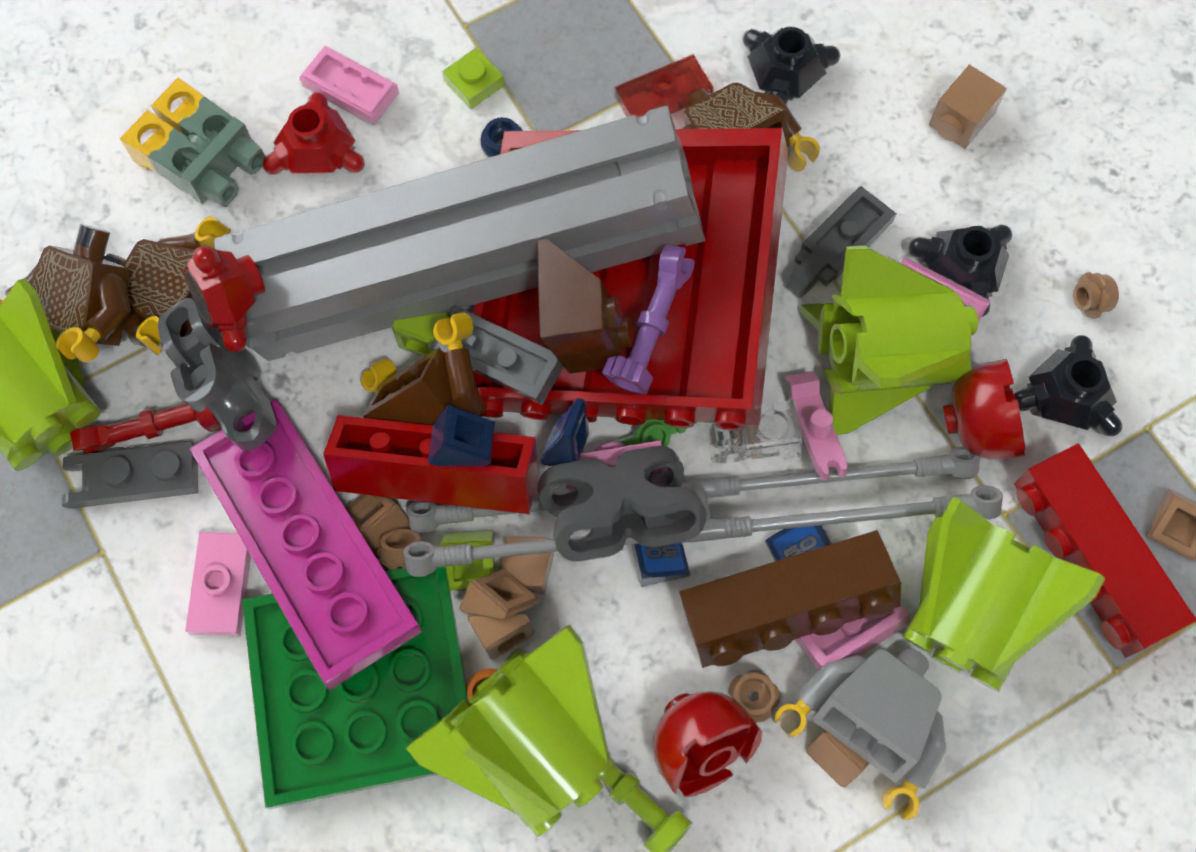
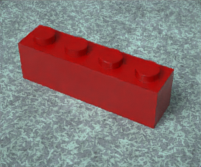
[323,415,540,515]
[1014,443,1196,658]

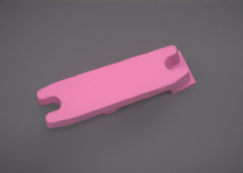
[785,371,848,481]

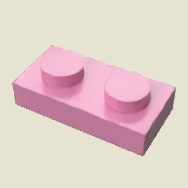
[795,605,910,670]

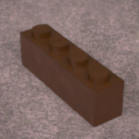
[679,530,901,668]

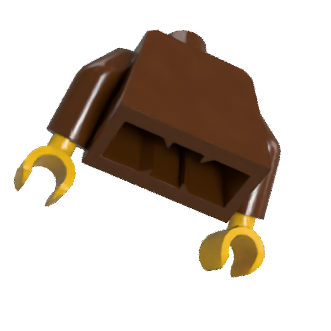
[360,312,486,426]

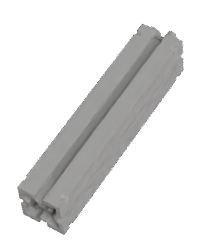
[214,105,706,361]

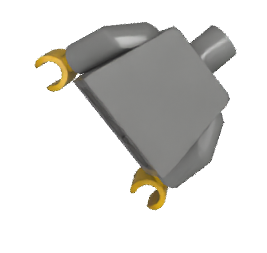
[775,648,946,820]

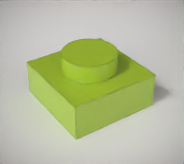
[442,47,505,110]

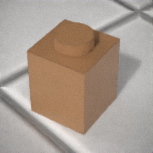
[929,64,1007,149]

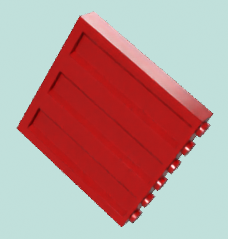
[473,128,788,431]

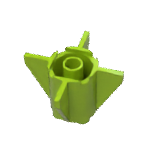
[800,246,978,435]
[0,278,101,471]
[902,497,1105,692]
[406,624,614,837]

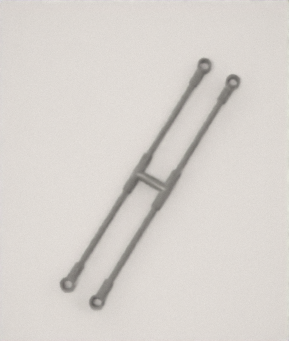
[403,447,1003,577]

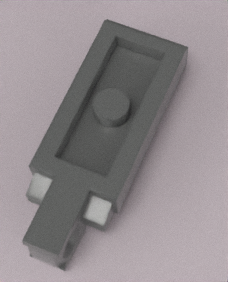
[786,186,897,299]

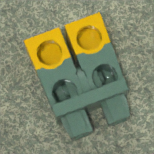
[120,77,265,206]

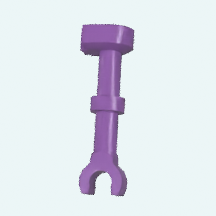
[602,244,695,394]

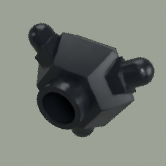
[743,27,840,105]
[909,224,1012,317]
[1014,335,1122,437]

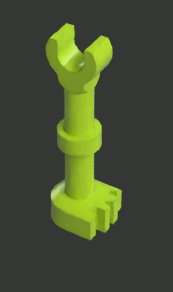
[599,764,693,852]

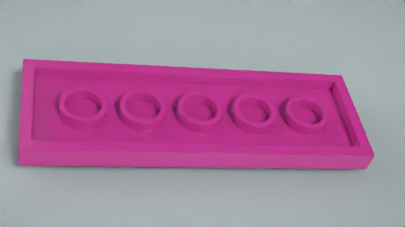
[189,399,422,690]

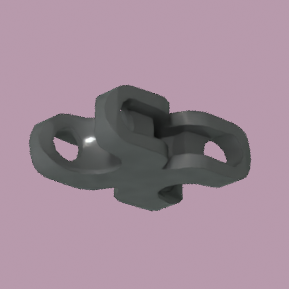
[158,298,276,451]
[537,446,707,561]

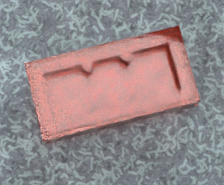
[615,54,714,117]

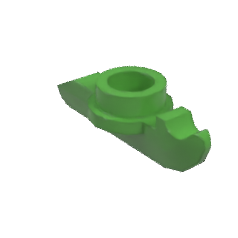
[614,419,697,447]

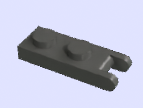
[430,306,564,405]
[62,441,198,508]

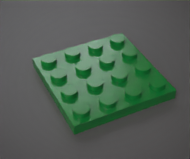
[242,567,470,809]

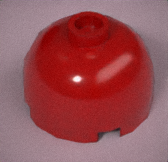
[943,359,1026,460]
[653,691,762,797]

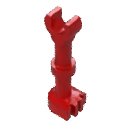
[70,404,222,454]

